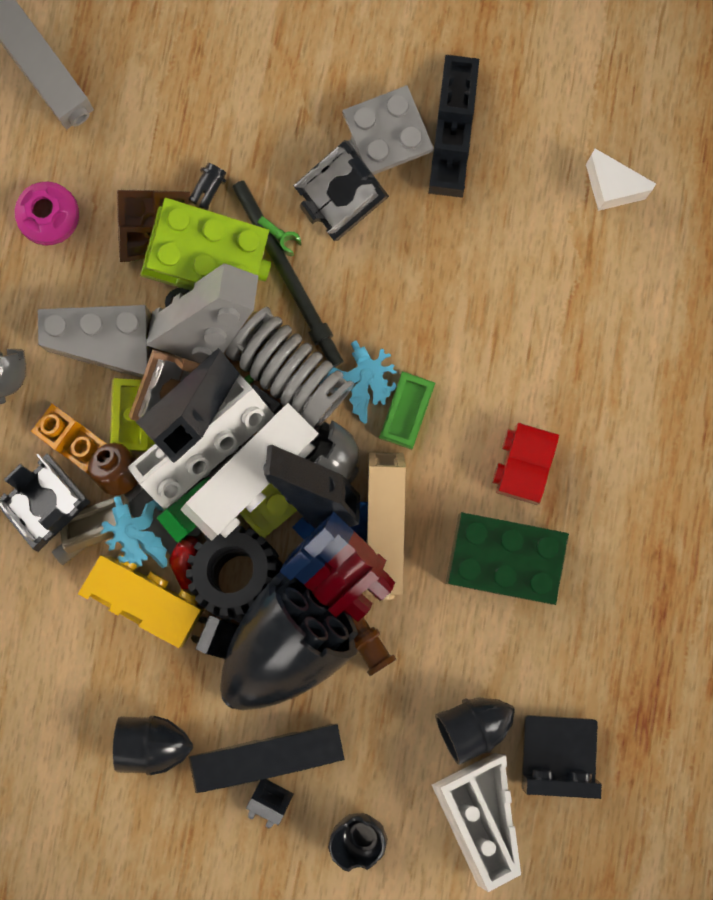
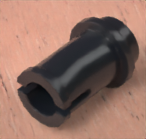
[189,163,226,210]

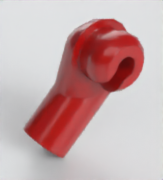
[169,536,200,589]

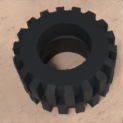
[186,526,283,623]

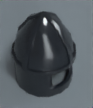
[435,697,515,765]
[113,715,193,776]

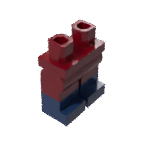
[280,511,395,622]

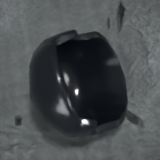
[328,813,388,872]

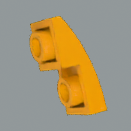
[31,404,107,474]

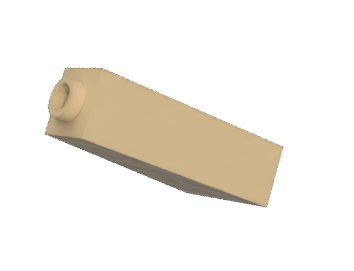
[366,452,406,600]

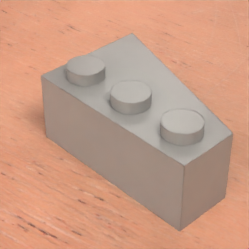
[146,263,258,364]
[38,305,153,378]

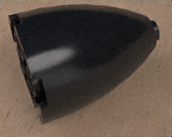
[220,572,358,710]

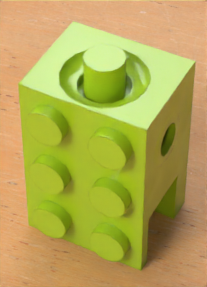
[140,197,271,291]

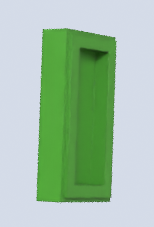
[379,371,435,450]

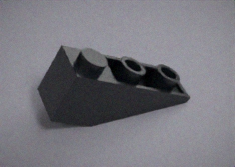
[136,348,240,463]
[263,445,360,529]

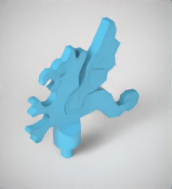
[319,340,397,424]
[100,496,168,568]

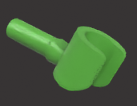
[257,216,302,256]

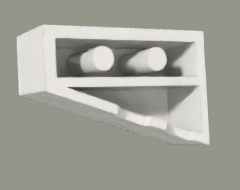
[432,753,521,892]

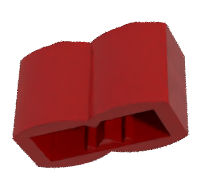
[492,423,559,505]

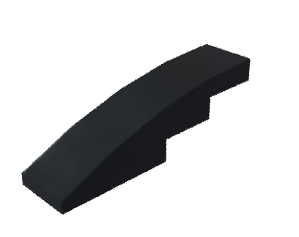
[428,55,480,198]
[188,724,345,793]

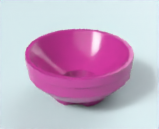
[15,181,80,246]

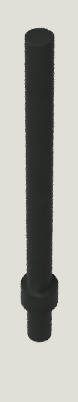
[232,180,344,368]

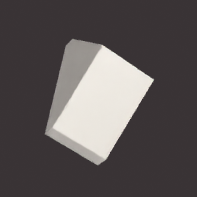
[586,148,656,211]

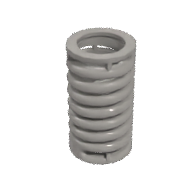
[225,307,354,430]

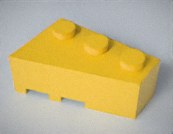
[78,554,205,648]

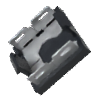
[293,140,389,241]
[0,453,90,552]

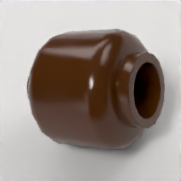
[88,442,138,496]

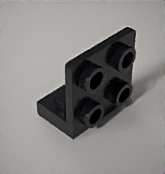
[522,715,602,799]

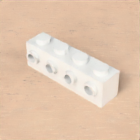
[128,374,275,510]
[180,403,319,541]

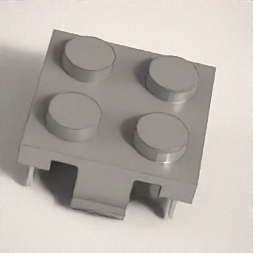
[342,85,434,175]

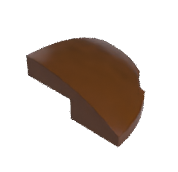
[117,190,190,262]

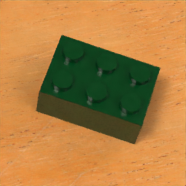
[445,512,569,605]

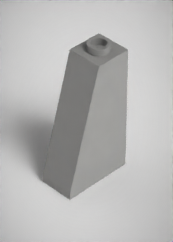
[0,0,94,130]

